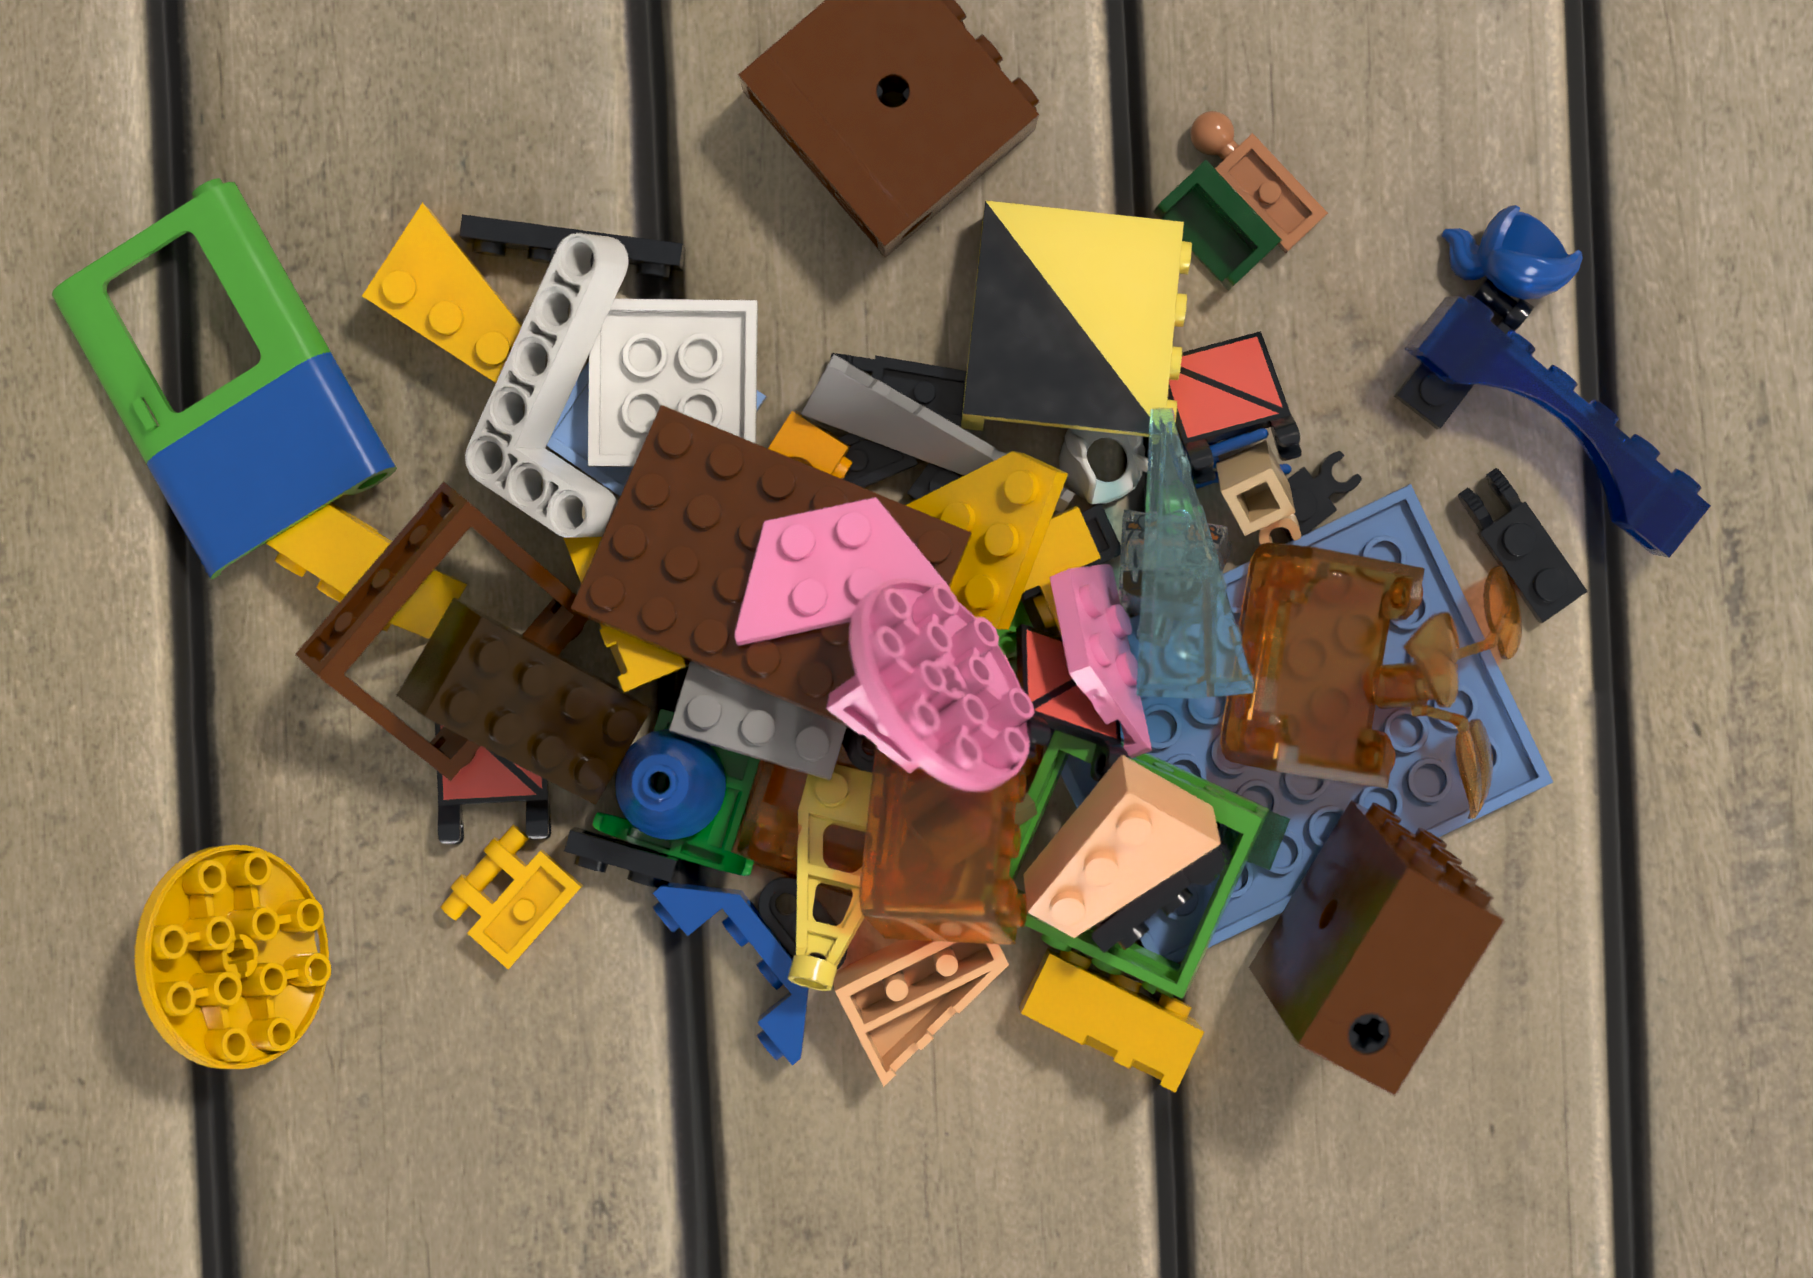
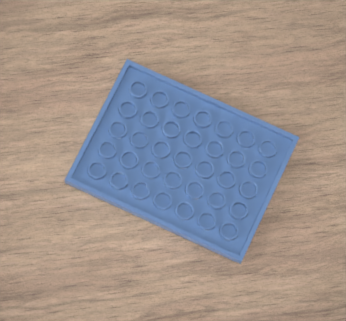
[1046,484,1553,963]

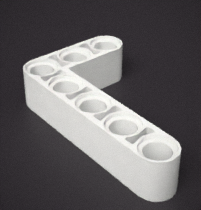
[465,233,628,538]

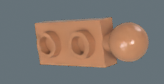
[1190,111,1328,253]

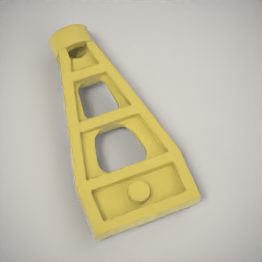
[788,764,916,991]

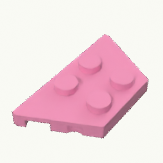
[735,497,950,646]
[1050,564,1152,759]

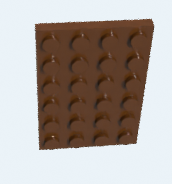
[571,405,972,729]

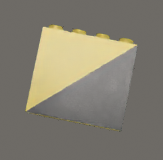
[961,200,1192,450]

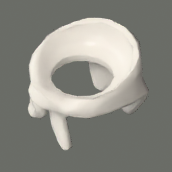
[1059,428,1154,504]

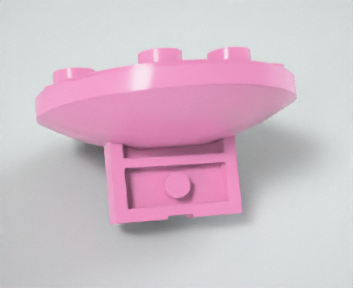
[827,579,1034,792]

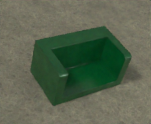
[1153,160,1282,291]

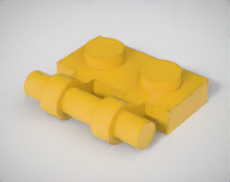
[440,824,583,969]

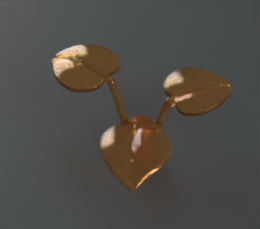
[1372,566,1522,819]

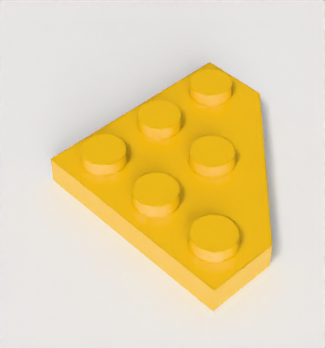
[906,451,1068,630]

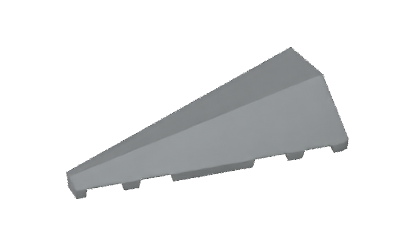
[801,355,1075,512]

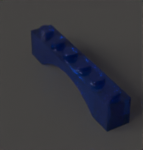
[1404,295,1711,558]

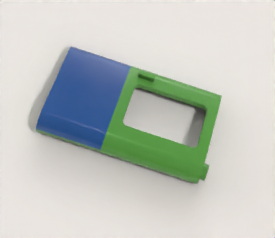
[52,178,397,580]

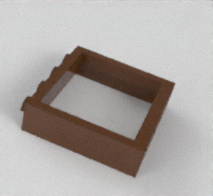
[295,482,589,781]

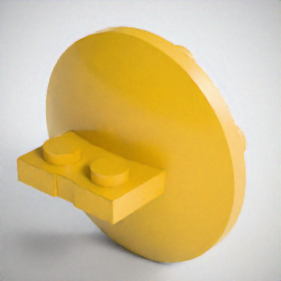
[135,845,331,1069]

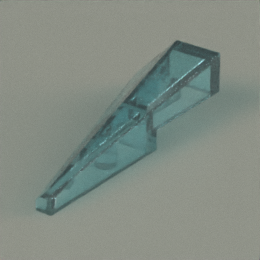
[1136,407,1255,699]

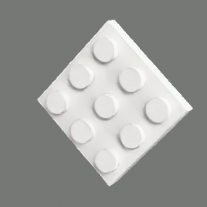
[588,299,758,467]

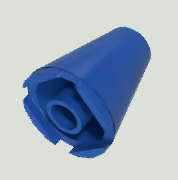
[615,729,726,840]

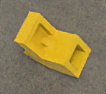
[1023,506,1101,636]

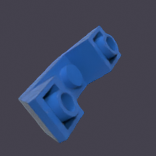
[653,882,809,1065]

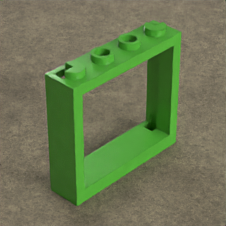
[980,730,1270,999]

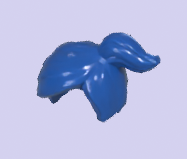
[1442,205,1582,300]

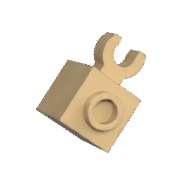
[1216,440,1301,553]

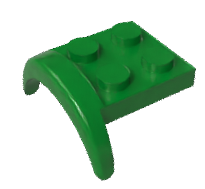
[592,709,761,876]

